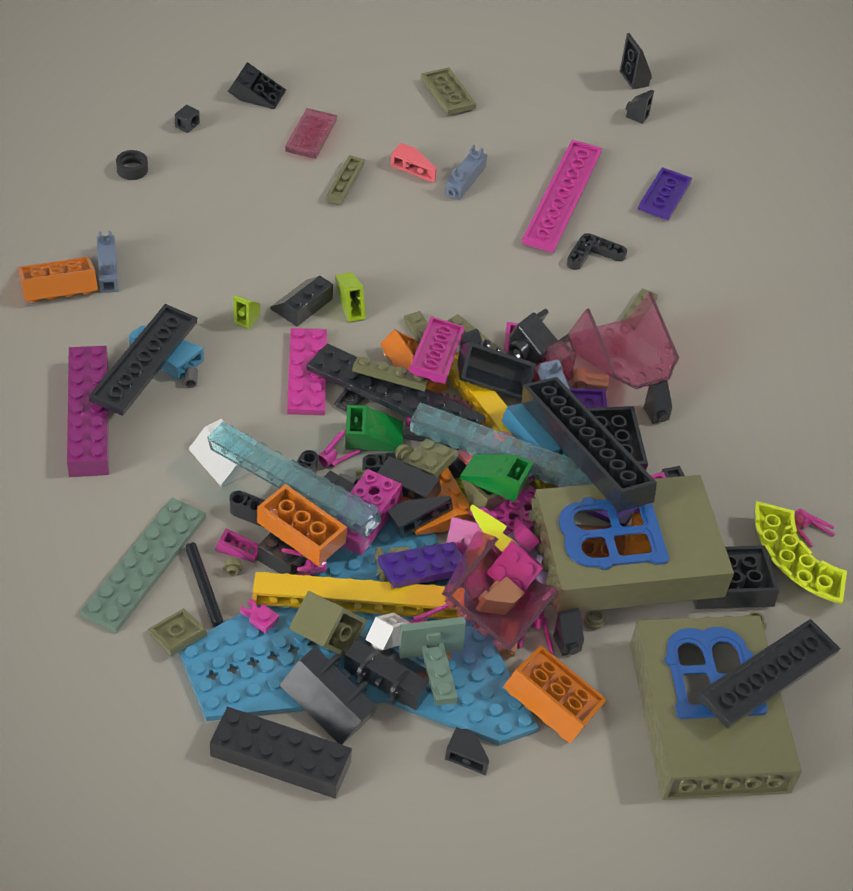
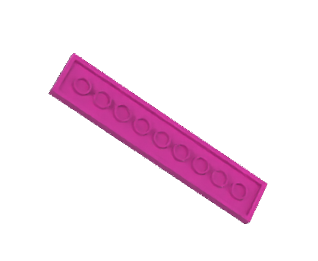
[522,139,602,253]

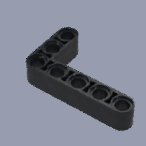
[229,450,318,528]

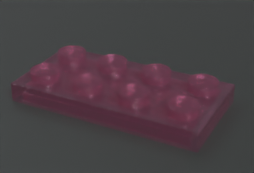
[285,108,337,159]

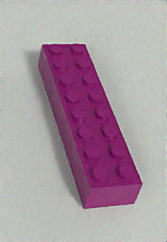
[67,345,109,477]

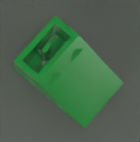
[345,405,403,451]
[460,454,534,502]

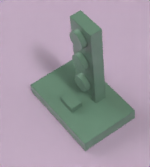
[399,617,466,706]

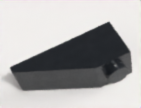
[387,495,453,538]

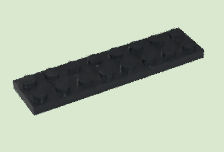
[89,304,198,416]
[697,619,841,729]

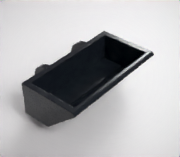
[457,339,536,400]
[344,637,431,710]
[280,647,377,745]

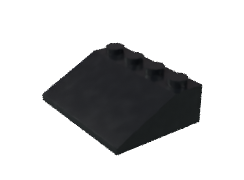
[587,406,648,471]
[693,545,779,609]

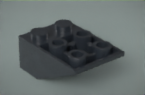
[227,62,286,109]

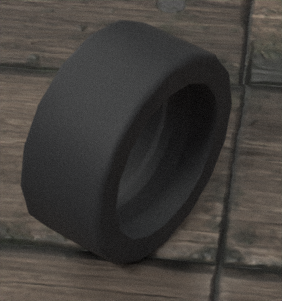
[116,150,148,180]

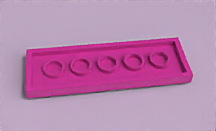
[409,316,465,384]
[287,328,327,415]

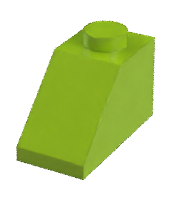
[233,295,260,329]

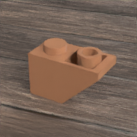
[475,576,525,615]

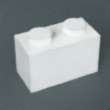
[366,613,410,651]

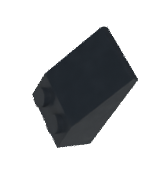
[619,33,652,90]

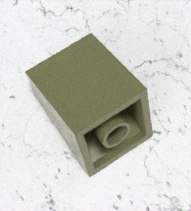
[289,590,367,657]

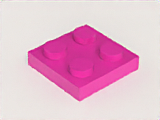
[487,541,544,592]

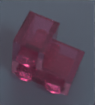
[532,341,576,383]

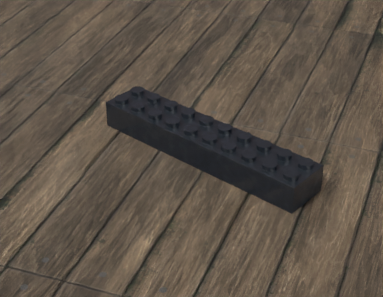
[522,377,657,512]

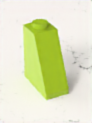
[335,272,366,322]

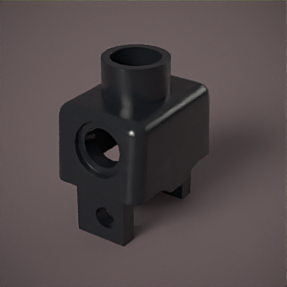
[508,308,571,368]

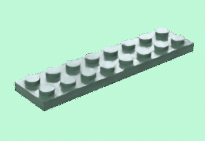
[80,497,206,633]

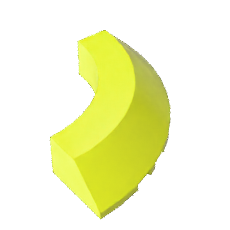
[754,501,847,604]

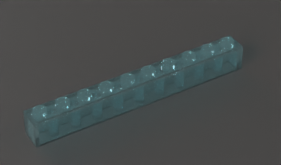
[410,403,593,487]
[207,422,381,538]

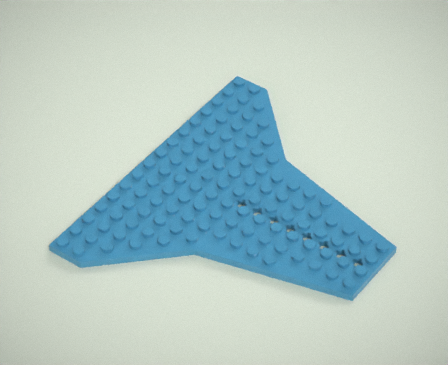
[179,519,539,746]

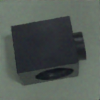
[174,104,200,133]

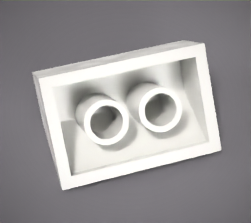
[189,419,254,487]

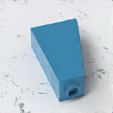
[129,325,204,380]
[502,403,561,467]

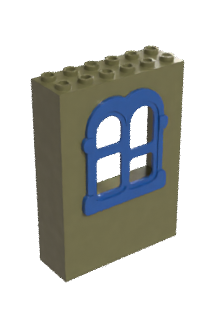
[529,475,734,614]
[630,615,802,800]

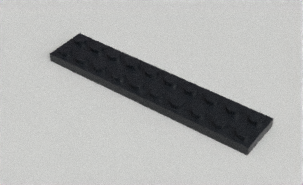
[306,343,486,445]

